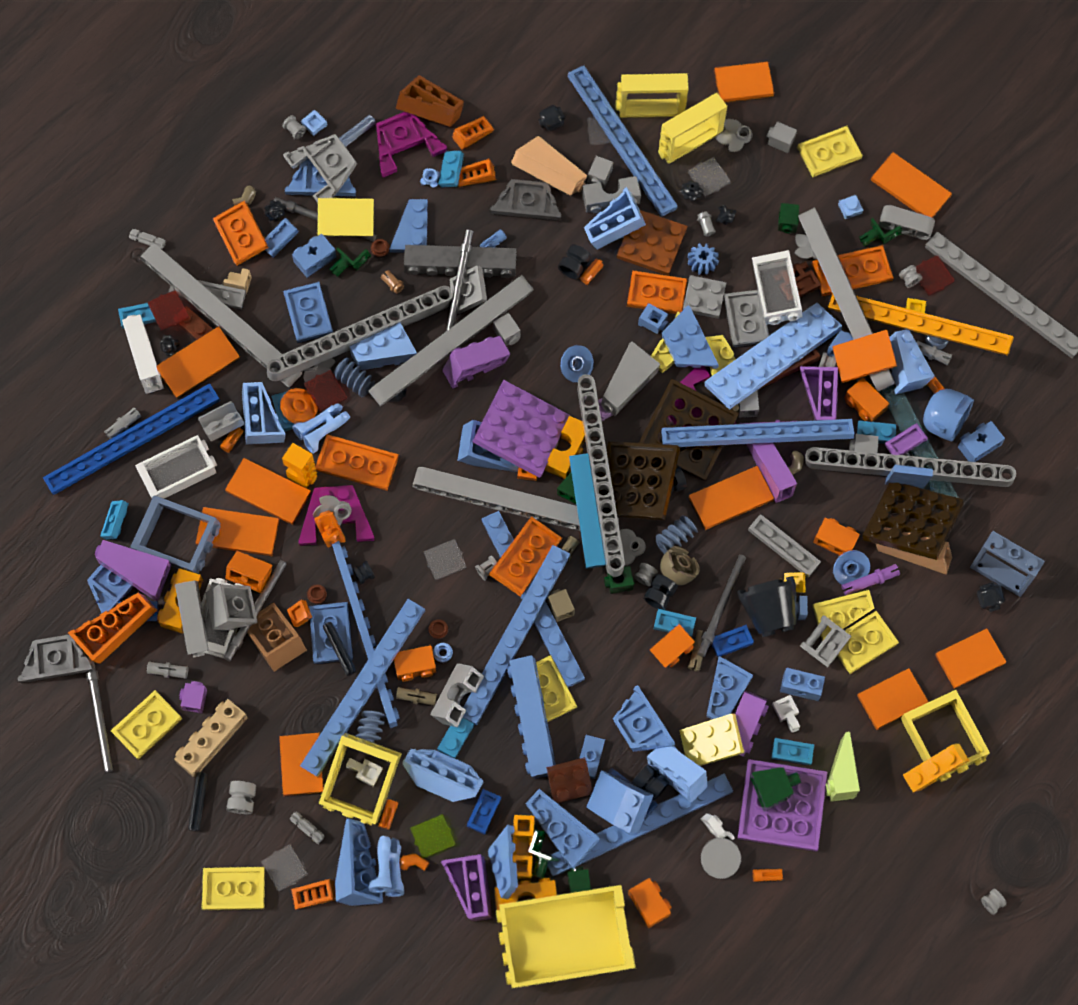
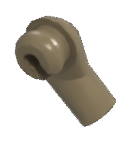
[232,186,256,206]
[788,451,804,475]

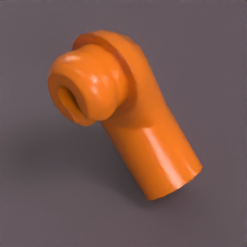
[400,854,430,871]

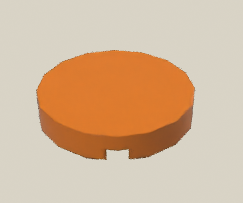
[280,388,318,424]

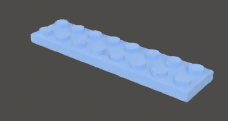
[705,303,842,410]

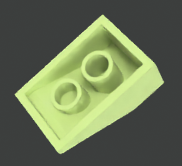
[825,732,860,802]

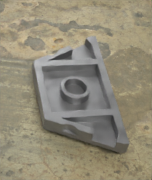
[491,179,561,221]
[18,635,94,683]

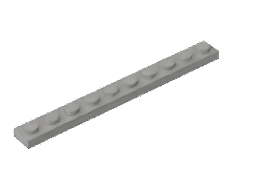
[925,232,1078,359]

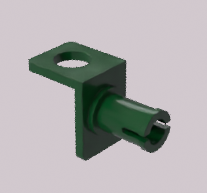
[859,218,902,247]
[329,248,371,277]
[529,830,560,878]

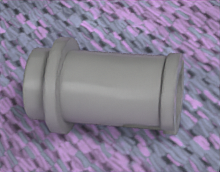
[697,211,716,236]

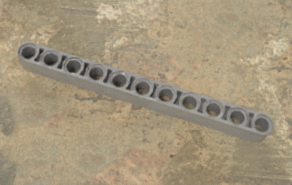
[798,207,895,392]
[140,243,302,388]
[368,275,534,406]
[267,286,453,381]
[577,374,625,577]
[805,447,1016,487]
[412,467,619,532]

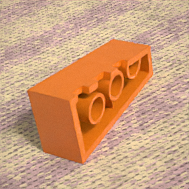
[68,593,157,664]

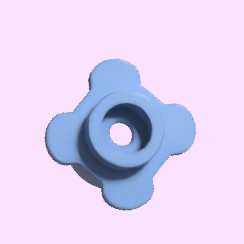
[420,169,440,188]

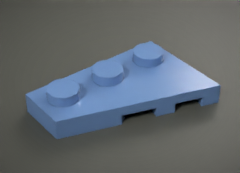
[390,199,428,252]
[706,656,753,720]
[488,825,518,899]

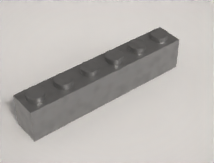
[404,245,516,278]

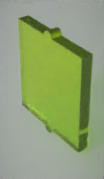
[410,814,455,858]

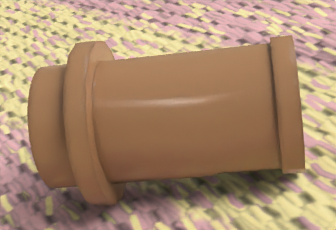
[381,270,404,294]

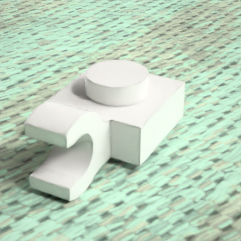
[772,695,800,733]
[346,758,383,787]
[701,814,734,840]

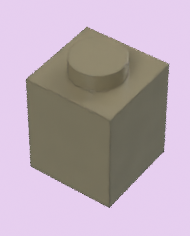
[547,589,575,622]

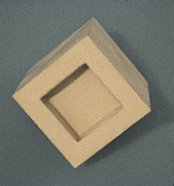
[223,269,252,294]

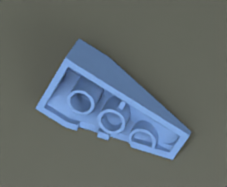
[335,818,383,906]

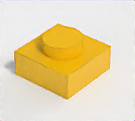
[906,298,926,313]
[784,572,805,593]

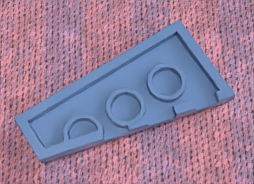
[526,789,600,870]

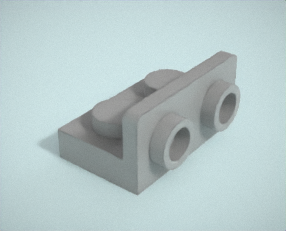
[198,401,245,441]

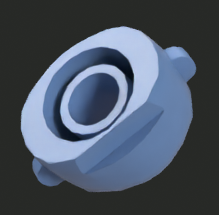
[923,389,974,441]

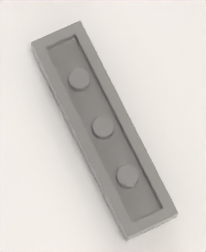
[169,280,246,310]
[748,514,821,578]

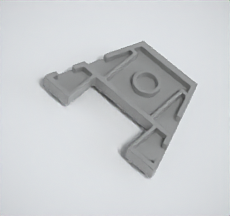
[283,134,357,203]

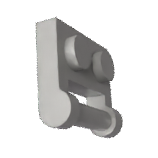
[800,615,852,667]

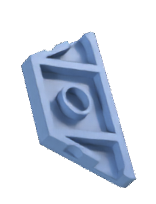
[285,159,356,196]
[662,305,718,369]
[87,565,134,613]
[613,685,676,752]

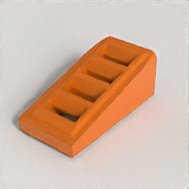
[453,116,494,150]
[458,159,496,187]
[291,879,336,909]

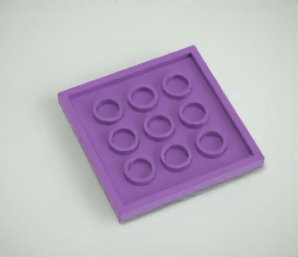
[472,380,570,478]
[737,759,827,852]

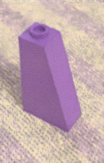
[747,443,797,503]
[95,540,171,601]

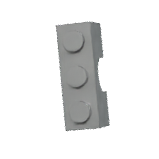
[582,176,641,213]
[430,663,484,728]

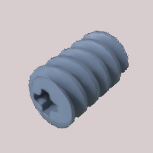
[334,357,375,397]
[656,515,698,554]
[356,711,386,754]

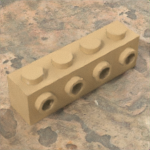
[175,699,248,778]

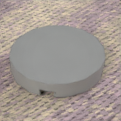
[701,838,741,878]

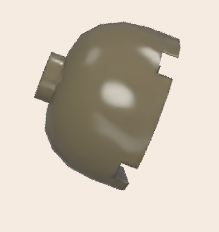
[660,546,700,585]

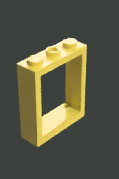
[616,73,688,118]
[658,93,727,164]
[901,690,990,782]
[319,733,402,825]

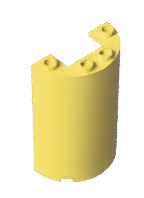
[496,885,635,988]

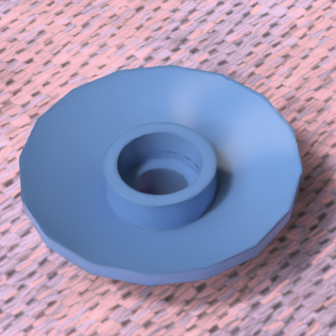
[560,345,594,382]
[833,550,870,585]

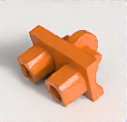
[314,510,346,548]

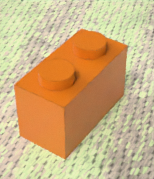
[844,377,889,422]
[813,518,860,556]
[225,551,272,593]
[650,623,695,668]
[394,645,436,682]
[628,878,672,928]

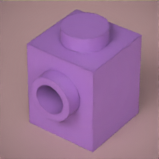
[179,681,207,713]

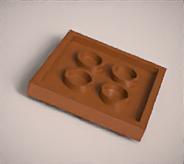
[617,210,687,276]

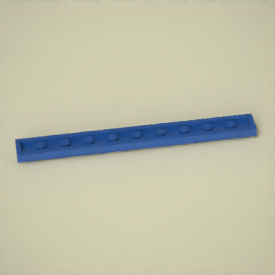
[43,383,220,495]

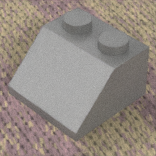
[205,584,258,630]

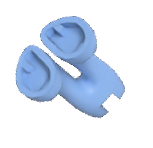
[292,403,350,454]
[369,836,404,897]

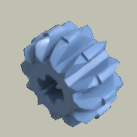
[688,243,719,275]

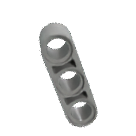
[879,205,935,240]

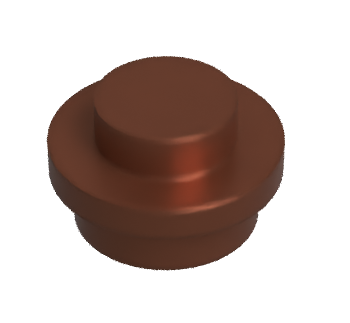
[371,239,389,257]
[307,585,327,604]
[429,619,448,639]

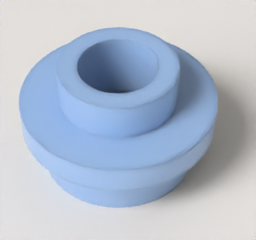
[433,643,453,662]

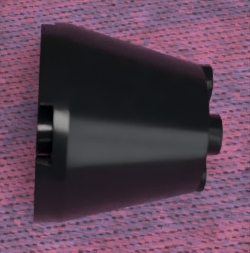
[737,576,797,637]

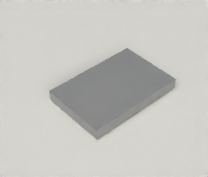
[723,290,769,347]

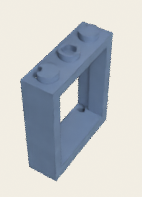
[130,495,221,574]
[970,531,1045,597]

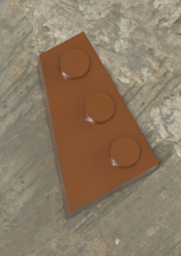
[396,75,464,127]

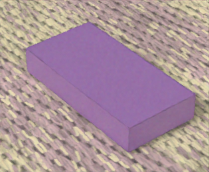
[885,423,928,455]

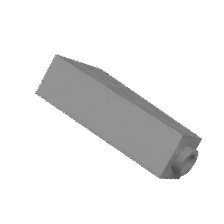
[601,342,661,416]
[175,580,209,658]

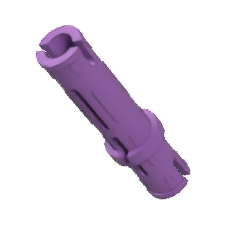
[841,564,900,596]

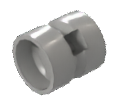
[226,781,256,814]

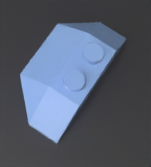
[403,749,483,802]

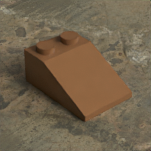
[247,603,307,671]

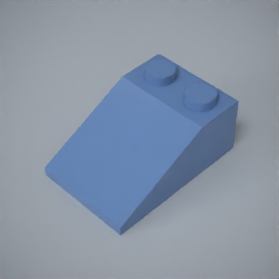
[457,420,519,472]
[586,771,654,833]

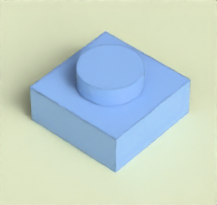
[301,110,327,136]
[838,195,863,219]
[796,596,808,620]

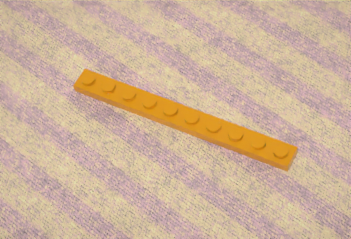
[828,294,1014,356]

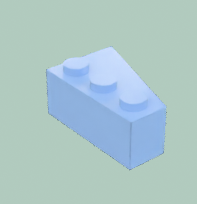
[584,187,646,249]
[350,323,417,370]
[890,330,935,394]
[242,382,286,444]
[647,746,707,803]

